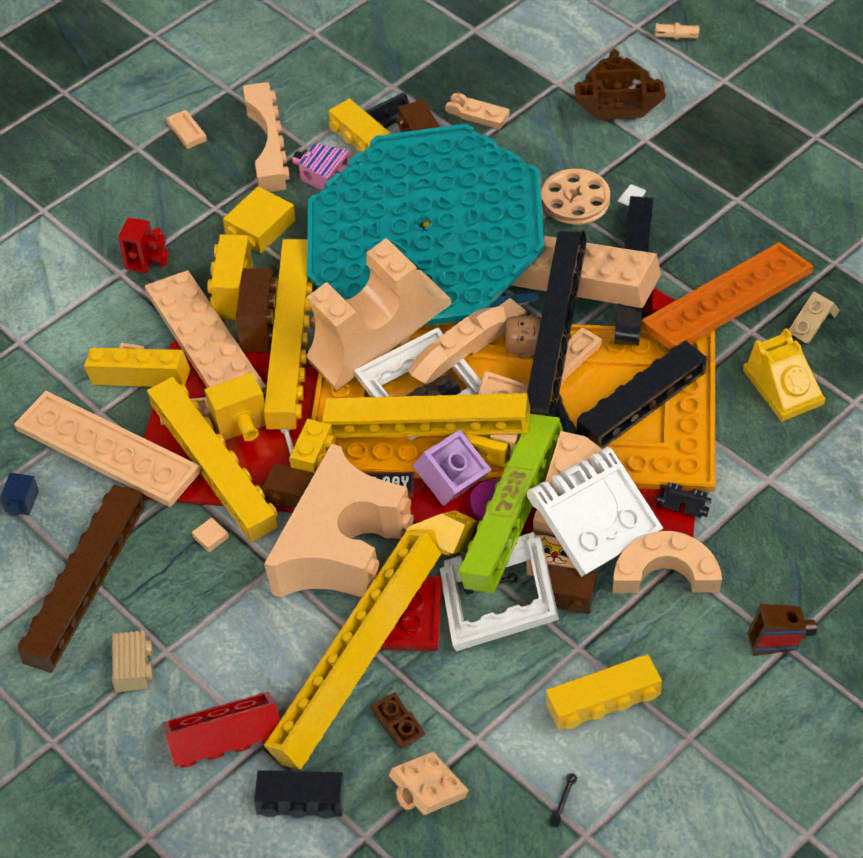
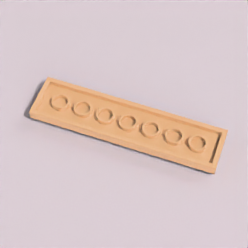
[145,270,266,395]
[14,391,201,507]

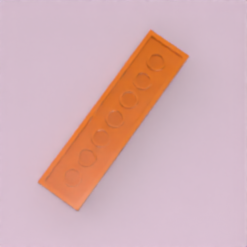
[641,242,814,349]

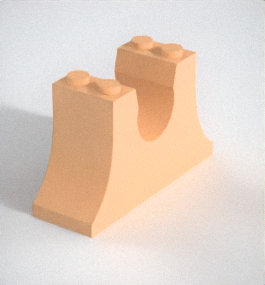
[306,238,452,391]
[264,444,414,598]

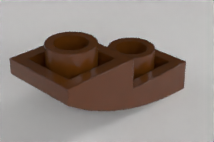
[371,692,425,749]

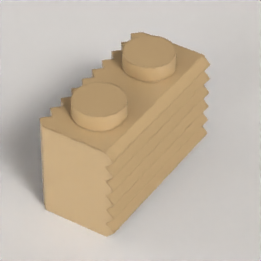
[112,630,153,692]

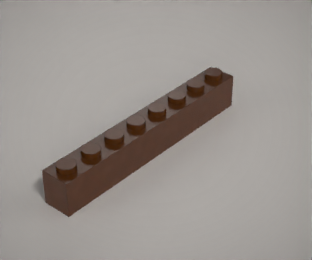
[18,484,145,673]

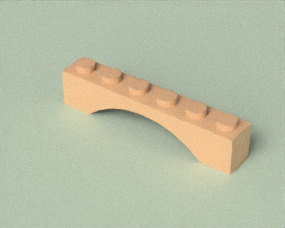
[243,82,290,192]

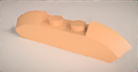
[408,306,507,384]

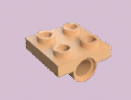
[389,752,469,815]

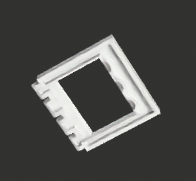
[354,327,481,440]
[440,532,559,651]

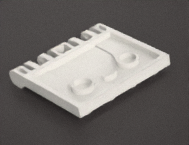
[527,447,663,577]

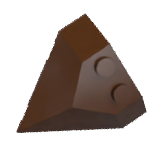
[574,48,666,120]

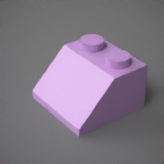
[413,430,491,506]

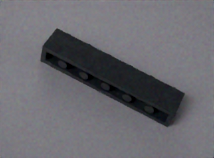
[577,340,707,449]

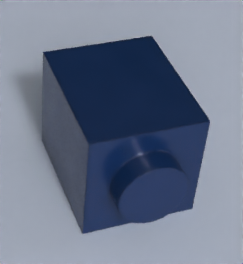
[0,473,39,515]

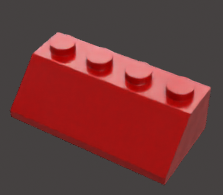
[162,691,280,768]

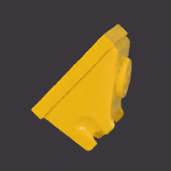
[743,328,826,422]

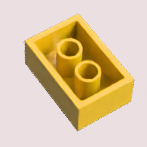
[207,234,253,320]

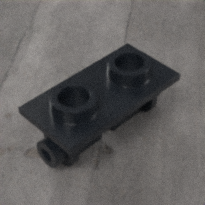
[656,482,712,518]

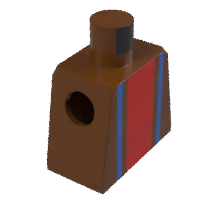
[747,604,817,656]

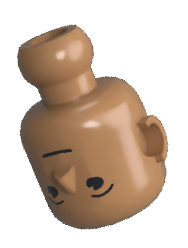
[505,314,541,359]

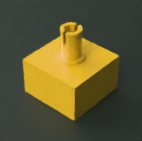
[205,372,266,441]

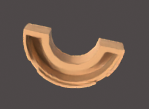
[612,531,722,593]

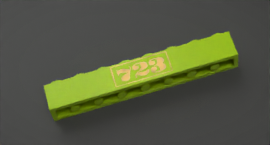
[458,414,563,594]

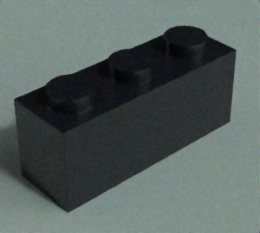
[254,770,345,819]

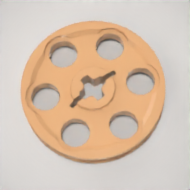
[541,169,610,225]

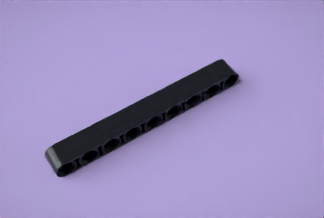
[614,196,653,346]
[527,230,586,417]

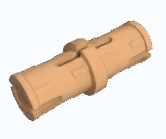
[655,23,699,40]

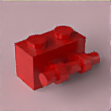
[118,217,169,273]

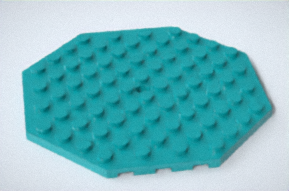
[307,124,545,326]

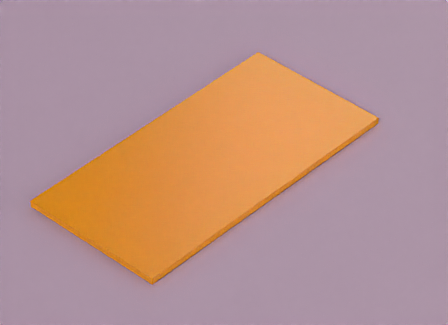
[311,321,715,492]

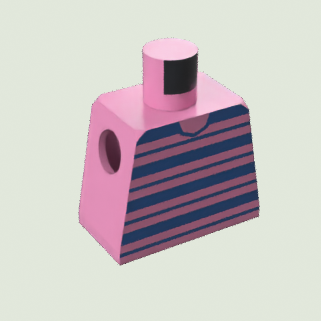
[292,144,349,191]

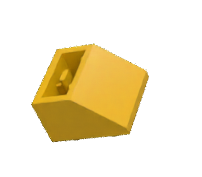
[406,510,478,555]

